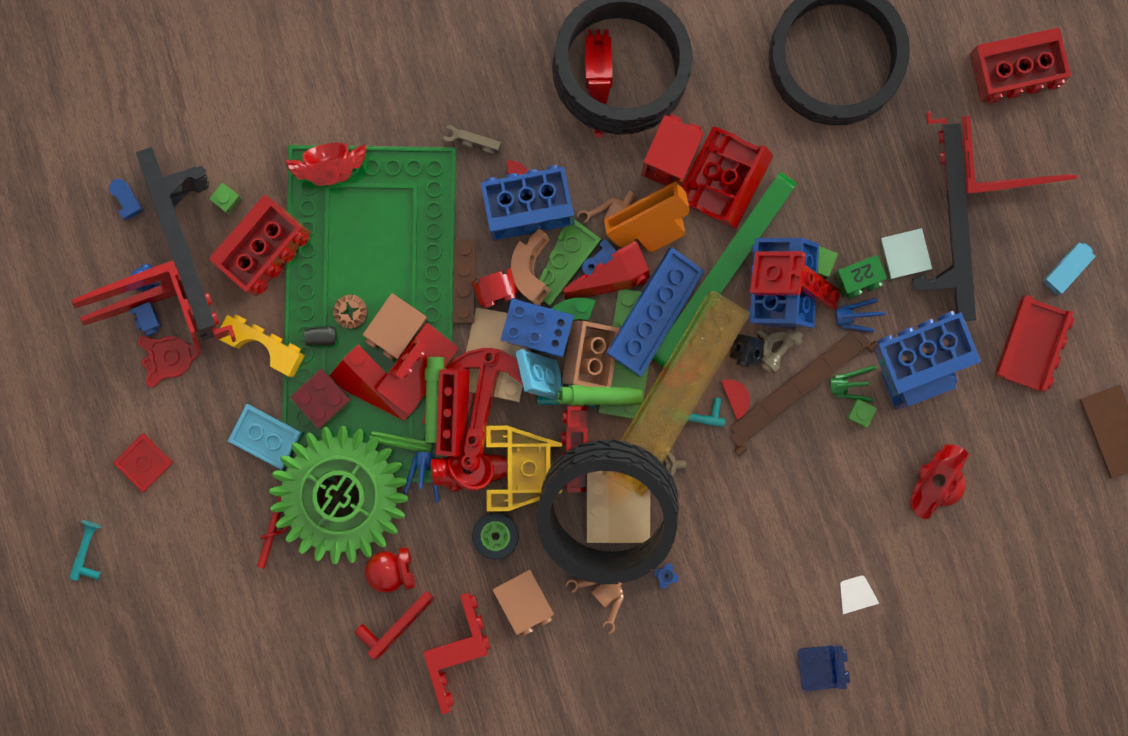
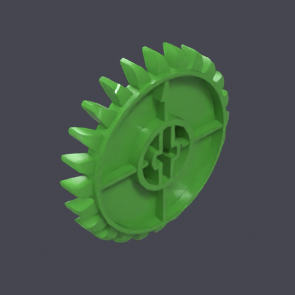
[269,426,408,564]

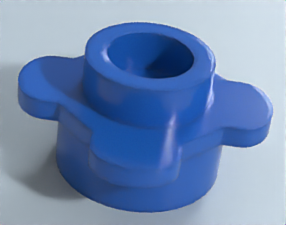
[654,563,679,588]

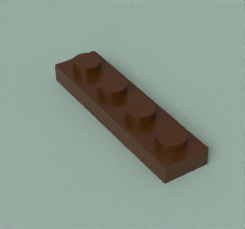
[453,239,476,324]

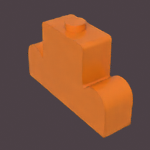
[604,181,689,252]

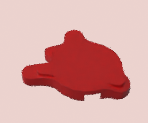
[137,335,199,388]

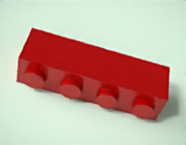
[436,368,470,456]

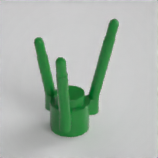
[830,365,877,402]

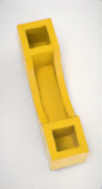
[219,314,305,377]

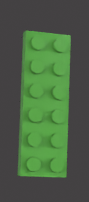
[598,289,649,420]

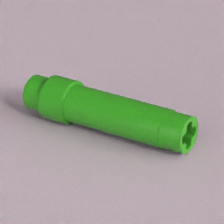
[425,357,446,443]
[557,385,643,406]

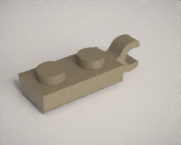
[443,125,501,155]

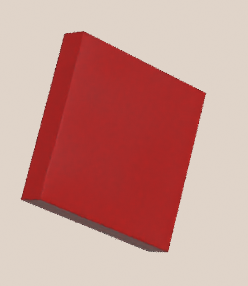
[113,433,173,493]

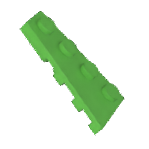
[539,219,602,307]

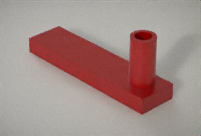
[354,591,436,660]

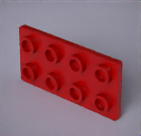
[376,323,458,415]

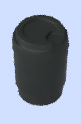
[305,325,337,347]

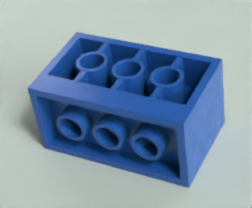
[481,165,575,241]
[748,238,819,328]
[873,311,981,396]
[880,353,958,410]

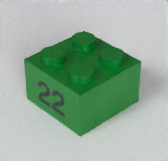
[833,255,887,299]

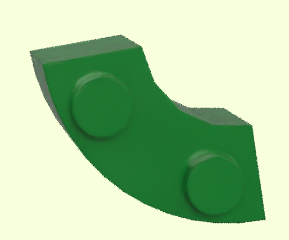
[552,298,596,322]

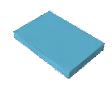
[516,349,564,401]
[228,404,303,470]

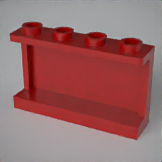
[994,295,1074,392]

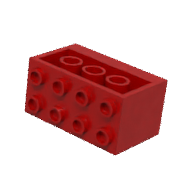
[970,27,1071,104]
[641,114,704,186]
[209,194,311,296]

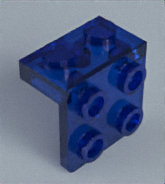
[798,644,850,691]

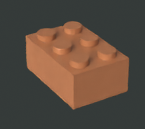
[562,321,620,387]

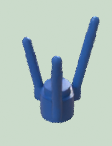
[836,298,886,333]
[403,452,440,503]

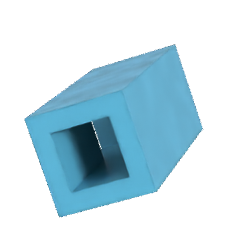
[1042,242,1096,296]

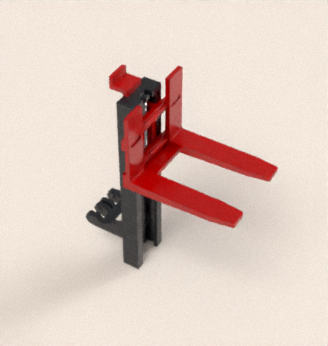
[911,111,1077,321]
[71,147,236,355]

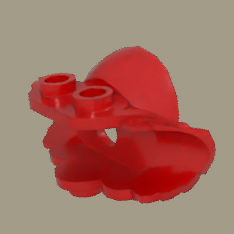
[286,142,366,186]
[910,444,969,519]
[430,454,507,492]

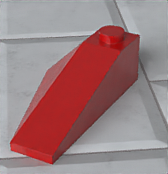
[563,241,650,300]
[329,345,419,421]

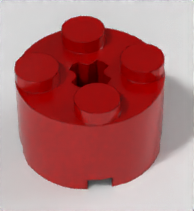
[471,267,519,308]

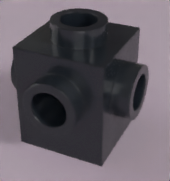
[729,333,765,368]

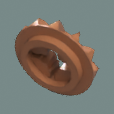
[333,295,367,329]

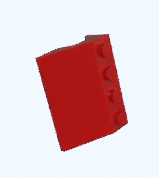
[682,126,774,229]

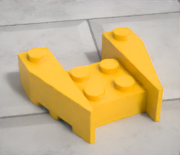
[485,426,563,511]

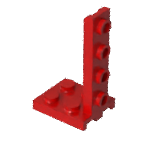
[750,251,840,310]

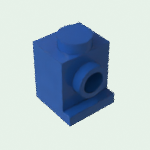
[130,302,162,337]

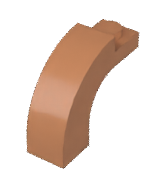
[511,228,551,306]

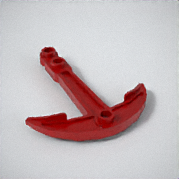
[446,348,534,472]

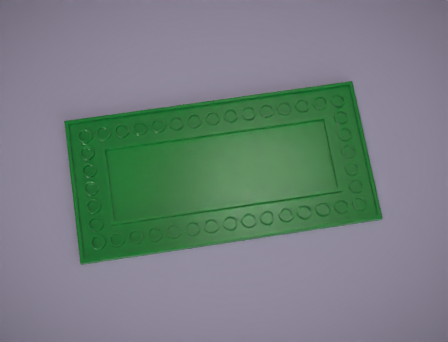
[282,145,456,483]

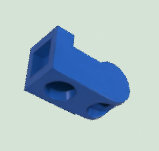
[109,179,144,221]
[582,239,616,275]

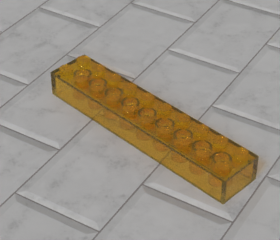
[602,291,750,497]

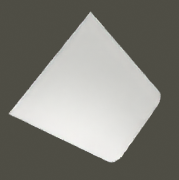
[840,576,879,614]

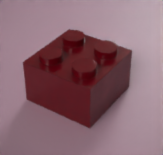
[290,369,352,429]

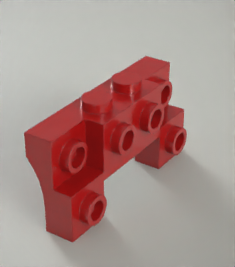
[561,406,588,492]

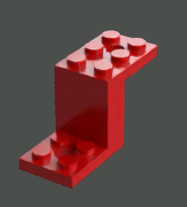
[423,592,491,714]

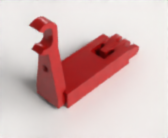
[585,29,612,138]

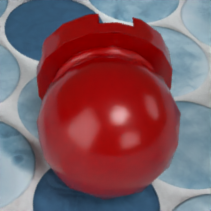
[364,547,416,593]

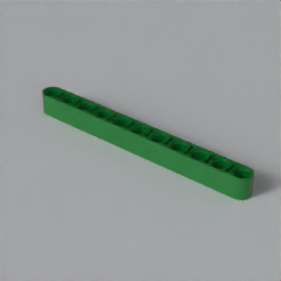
[652,171,797,370]

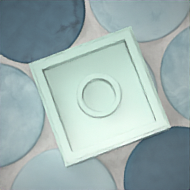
[880,228,932,279]

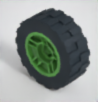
[472,513,519,560]

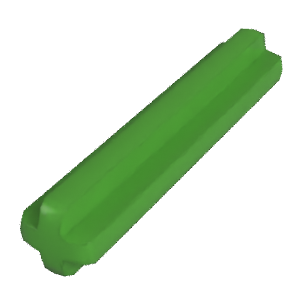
[370,431,432,453]

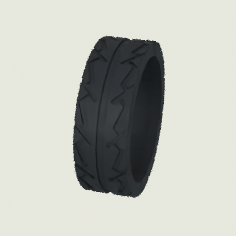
[552,0,693,135]
[768,0,910,125]
[536,439,679,584]

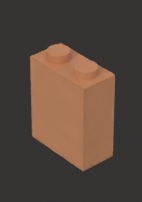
[363,293,428,361]
[493,569,554,636]

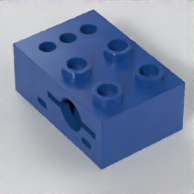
[501,299,574,358]

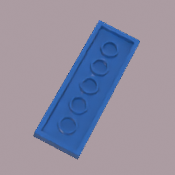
[605,247,704,377]

